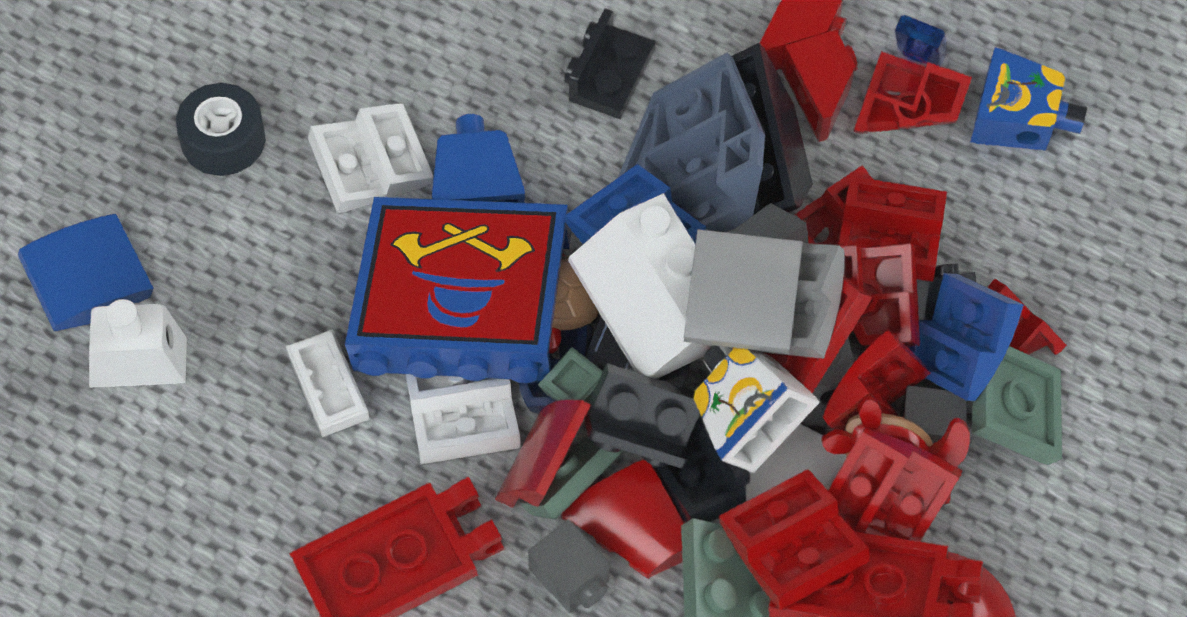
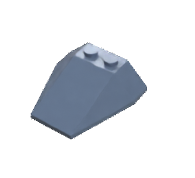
[618,52,765,232]

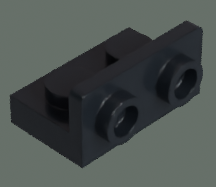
[564,8,656,120]
[584,363,700,468]

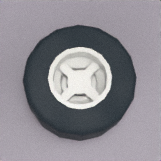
[175,83,266,176]

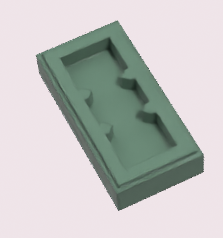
[520,434,623,520]

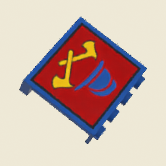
[345,197,572,383]

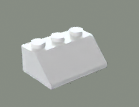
[568,194,715,379]

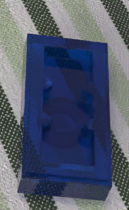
[894,15,947,66]

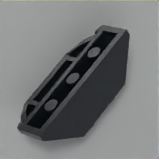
[732,43,813,215]

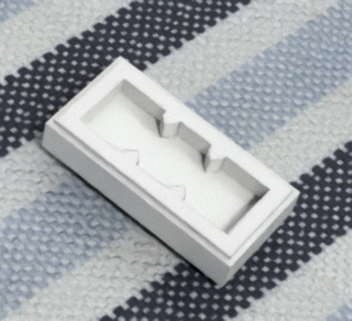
[286,329,370,437]

